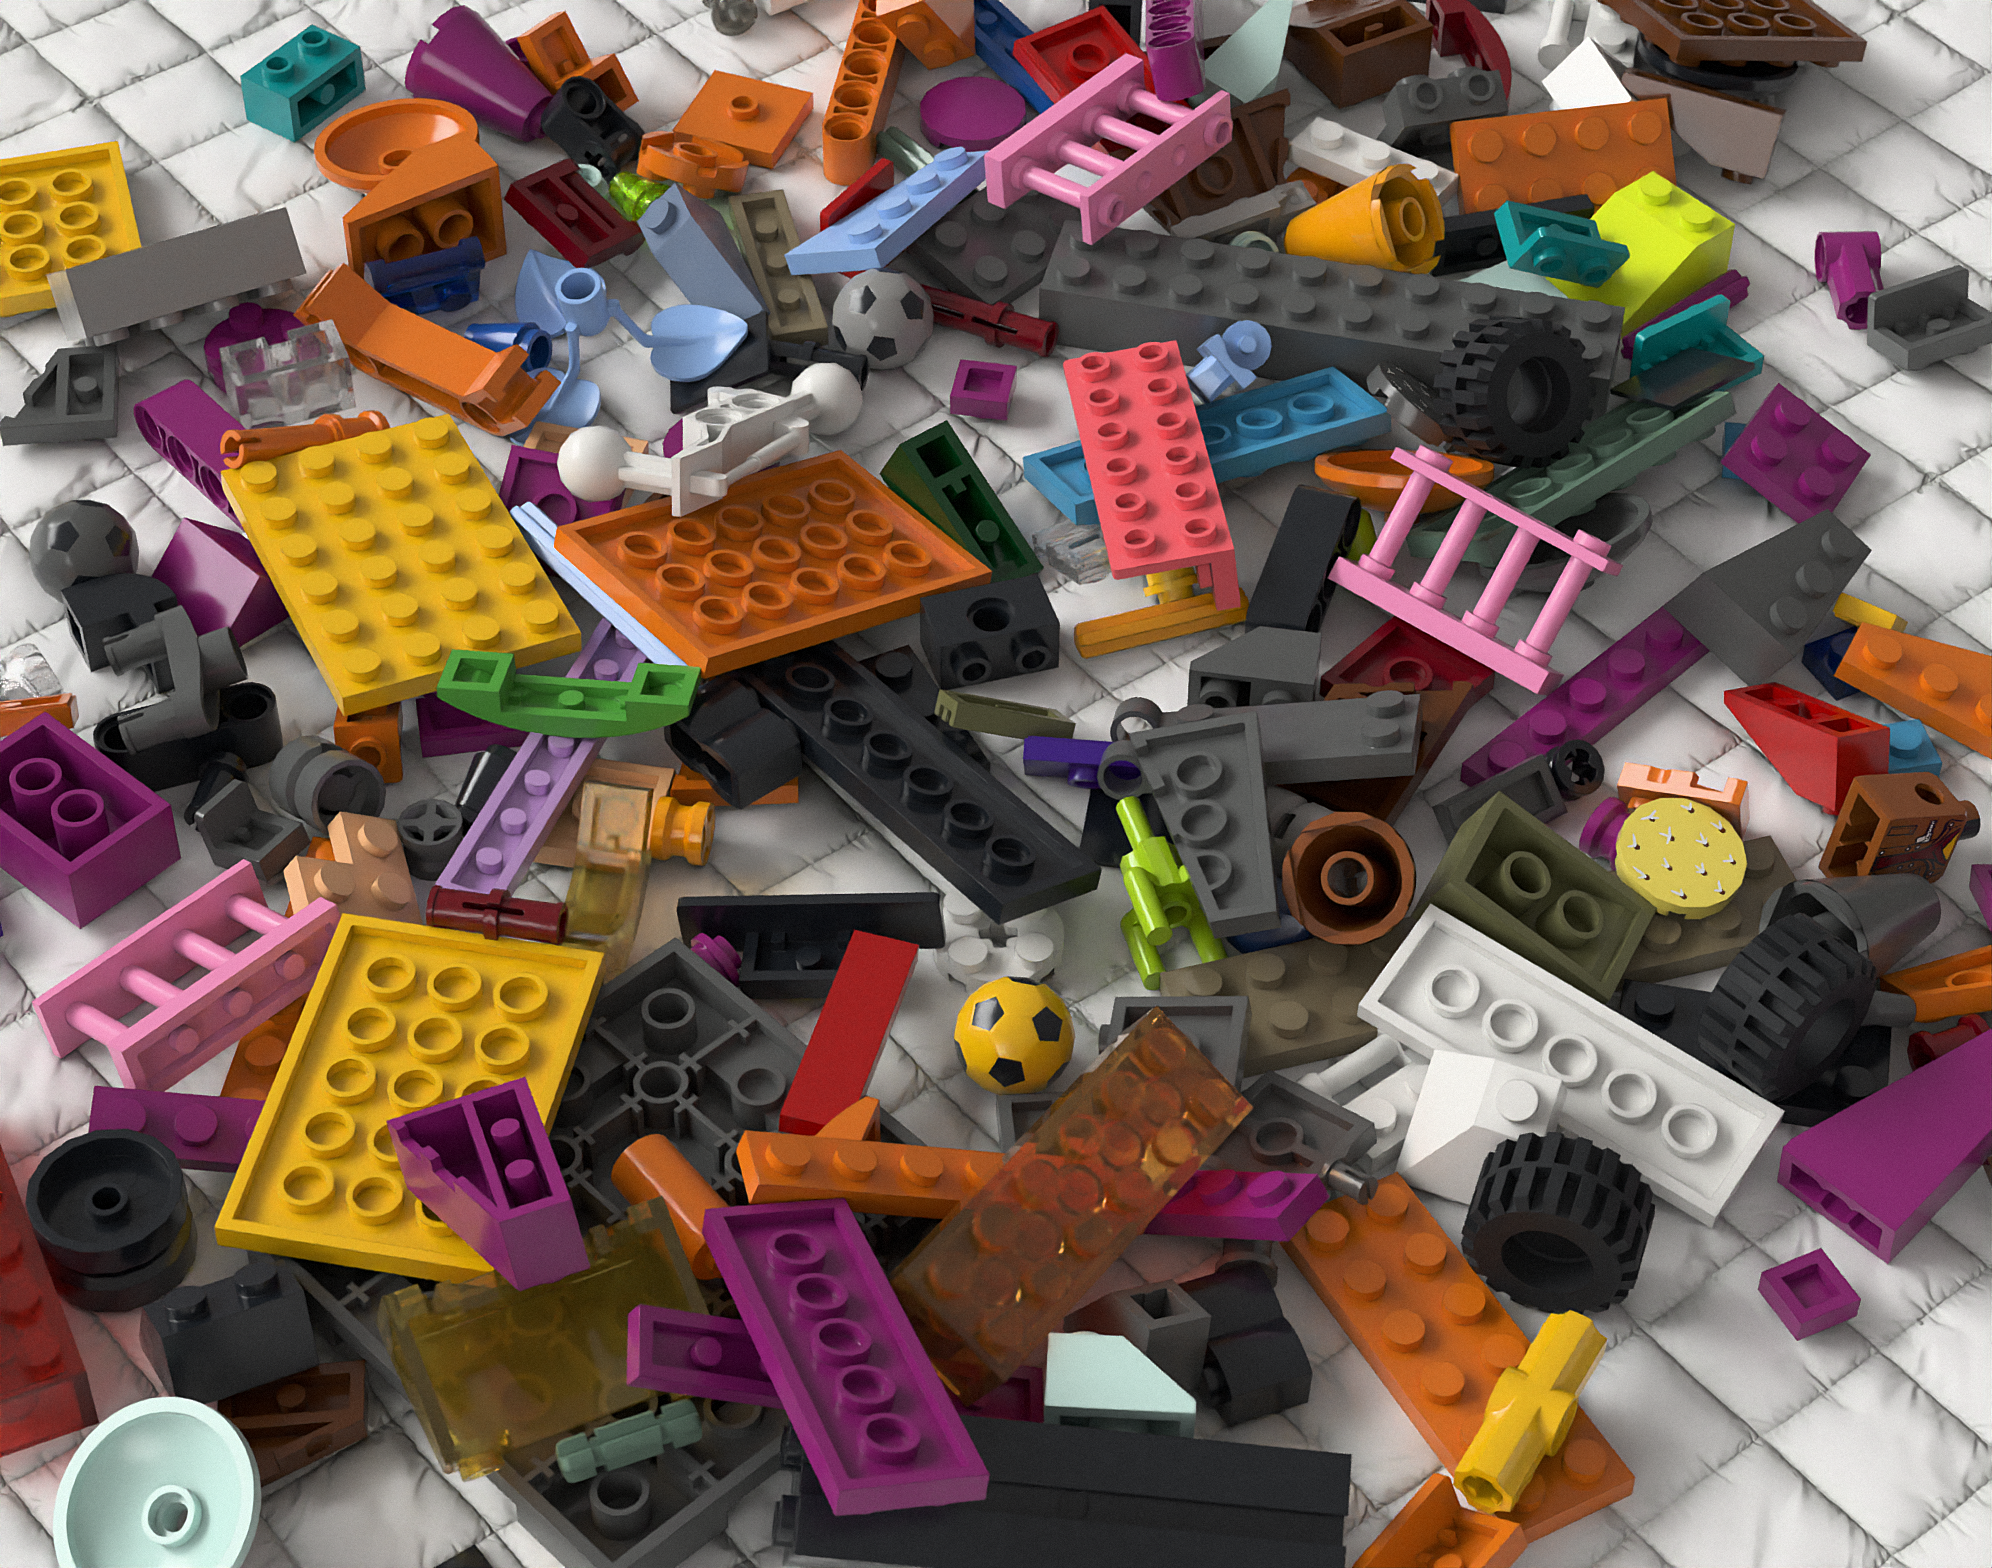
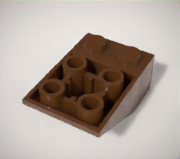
[1283,0,1434,109]

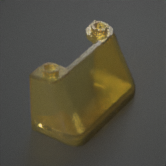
[375,1195,709,1482]

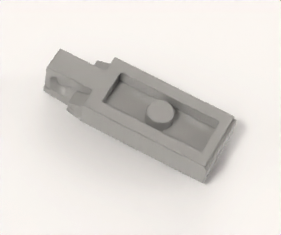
[1170,180,1316,245]

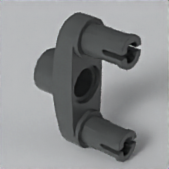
[103,605,249,756]

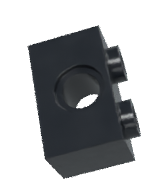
[920,574,1060,690]

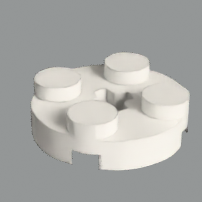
[933,888,1064,995]

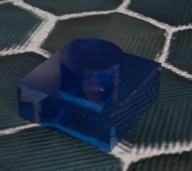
[1801,626,1862,701]

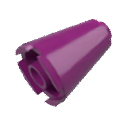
[404,5,554,142]

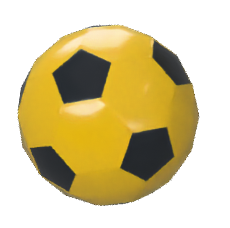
[954,976,1075,1095]

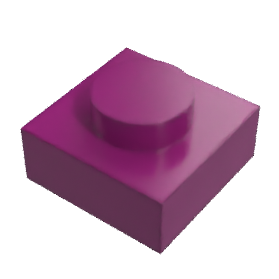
[950,359,1017,421]
[1758,1248,1861,1341]

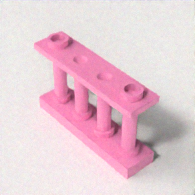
[984,53,1233,245]
[1328,444,1623,696]
[32,859,341,1092]

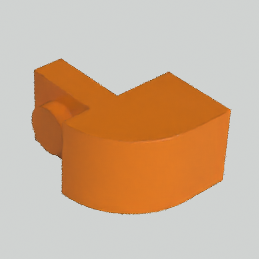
[516,11,639,112]

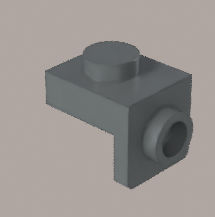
[194,779,311,882]

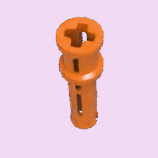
[220,410,390,469]

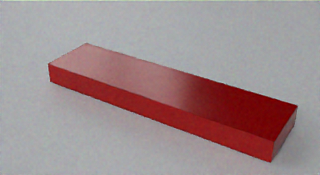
[778,930,919,1136]

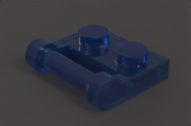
[364,236,485,316]

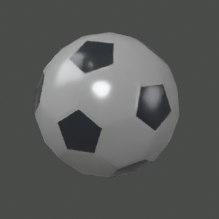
[832,268,934,370]

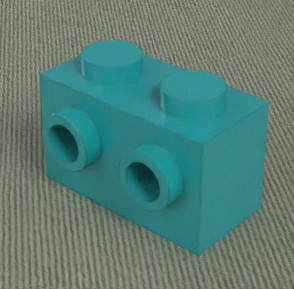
[240,24,366,142]

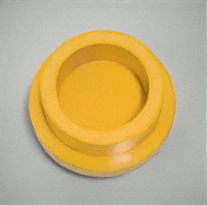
[1143,566,1198,604]

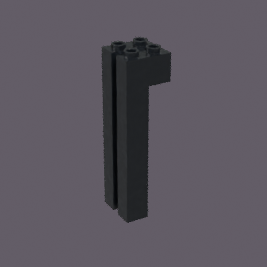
[771,1415,1352,1568]

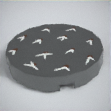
[1366,361,1457,453]

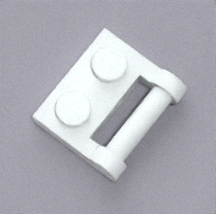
[1538,0,1639,70]
[1295,1029,1431,1176]

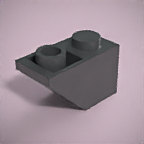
[1187,626,1322,709]
[1063,1279,1211,1393]

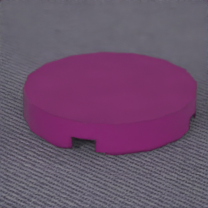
[920,76,1026,152]

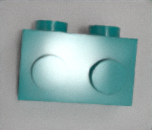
[1494,200,1630,288]
[1629,294,1764,392]

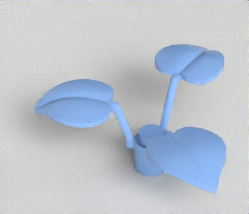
[509,249,749,446]

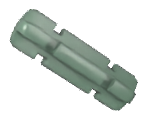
[556,1399,702,1483]

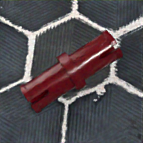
[426,885,569,946]

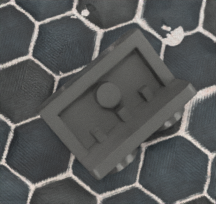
[1867,265,1992,371]

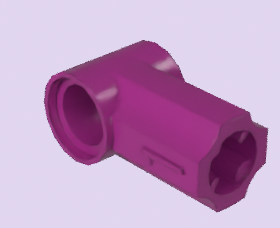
[1814,231,1884,330]

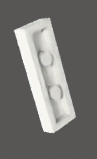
[1288,117,1459,207]

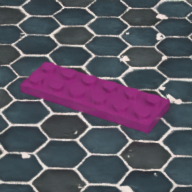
[702,1198,990,1516]

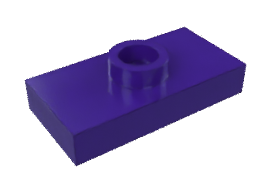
[1023,736,1141,789]

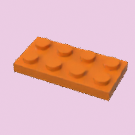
[1449,98,1677,215]

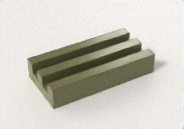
[934,689,1076,740]

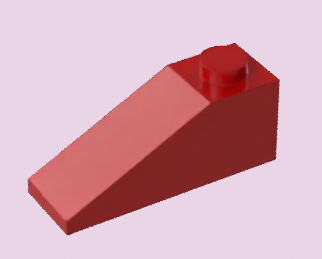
[1724,682,1890,816]

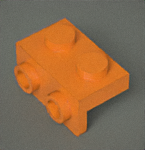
[1352,1473,1528,1568]

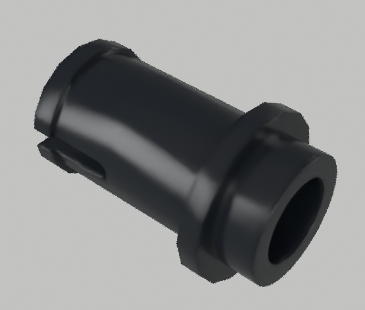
[184,751,249,832]

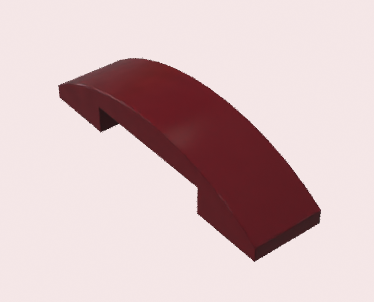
[1425,0,1512,116]

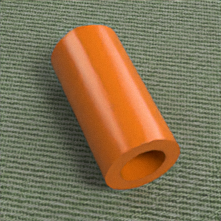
[611,1134,730,1280]

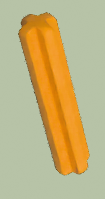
[1074,587,1249,659]

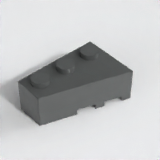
[1663,509,1872,686]

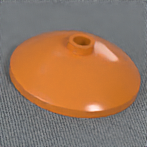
[314,98,480,194]
[1315,449,1495,524]

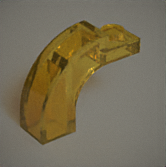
[545,780,654,987]

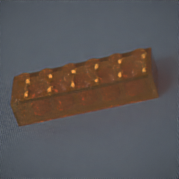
[887,1006,1254,1407]

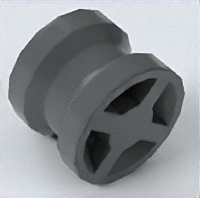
[398,799,464,881]

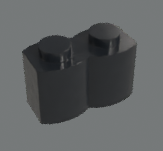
[663,674,802,809]
[1178,1261,1313,1426]

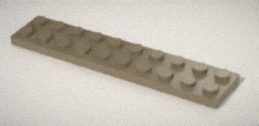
[1159,836,1797,1079]

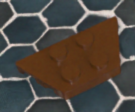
[1107,88,1291,234]
[1277,681,1475,827]

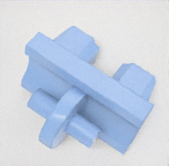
[1186,320,1272,404]

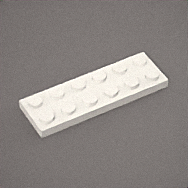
[1357,903,1785,1228]

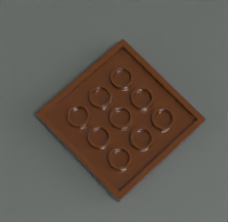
[1596,0,1867,68]

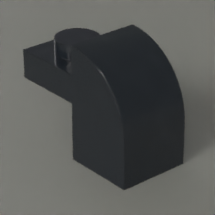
[61,573,178,694]

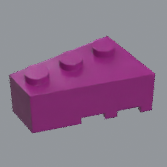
[386,1077,590,1291]

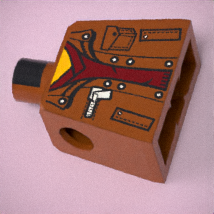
[1818,772,1981,884]

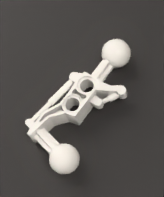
[557,363,863,517]

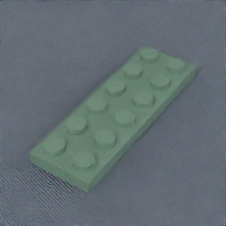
[1406,391,1736,568]

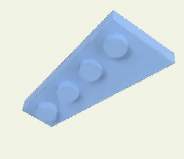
[784,147,989,275]

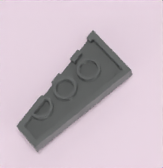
[1129,710,1281,939]

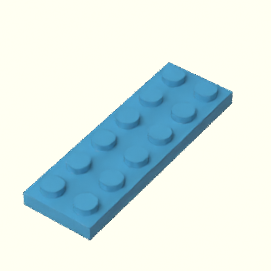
[1023,366,1392,526]

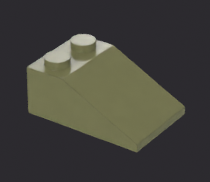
[1410,791,1657,1005]

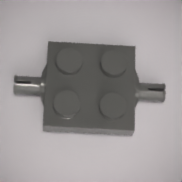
[1179,1069,1378,1205]

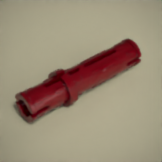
[920,283,1059,357]

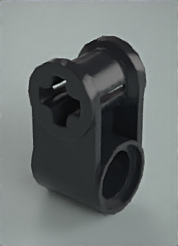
[540,76,645,185]

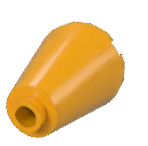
[1284,164,1445,274]

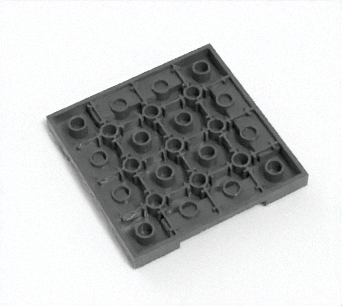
[247,937,1049,1568]

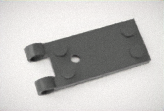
[1097,690,1423,800]

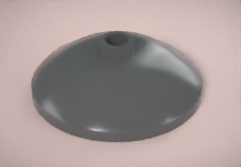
[1475,493,1653,592]

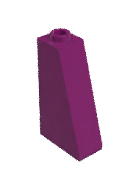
[1777,1029,1992,1264]

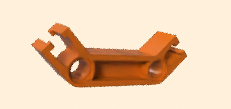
[293,263,561,436]

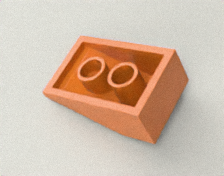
[342,131,507,301]

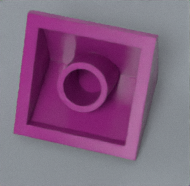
[151,517,290,647]

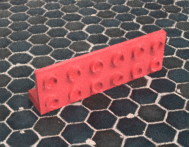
[1063,340,1241,611]

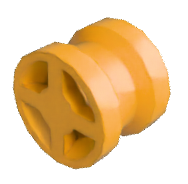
[650,796,715,866]

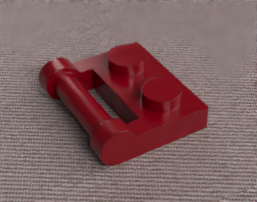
[504,158,646,269]

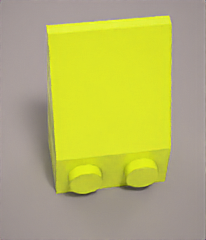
[1544,171,1735,340]

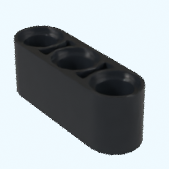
[1245,484,1362,634]
[93,682,283,792]

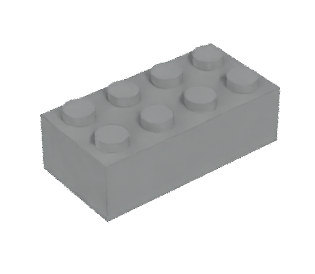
[46,207,307,347]

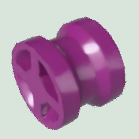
[1579,797,1631,871]

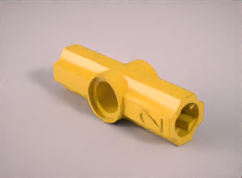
[1453,1310,1607,1515]

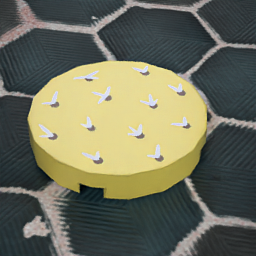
[1615,798,1747,919]

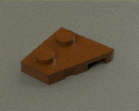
[217,1360,369,1488]

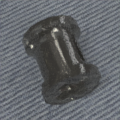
[702,0,758,36]

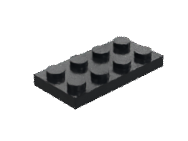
[1619,979,1892,1128]

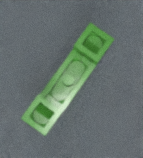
[436,649,702,738]

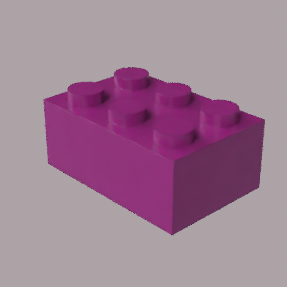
[0,712,181,929]

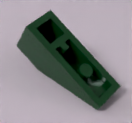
[879,420,1044,584]

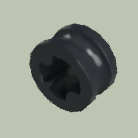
[1544,739,1605,802]

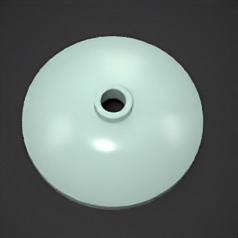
[53,1397,261,1568]

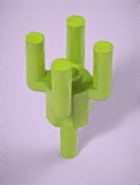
[1116,796,1228,990]

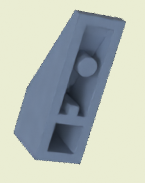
[637,183,771,320]

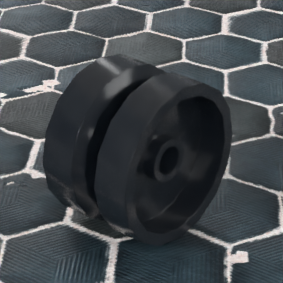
[25,1129,198,1313]

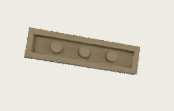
[729,189,829,346]

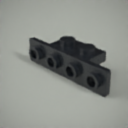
[676,892,946,999]

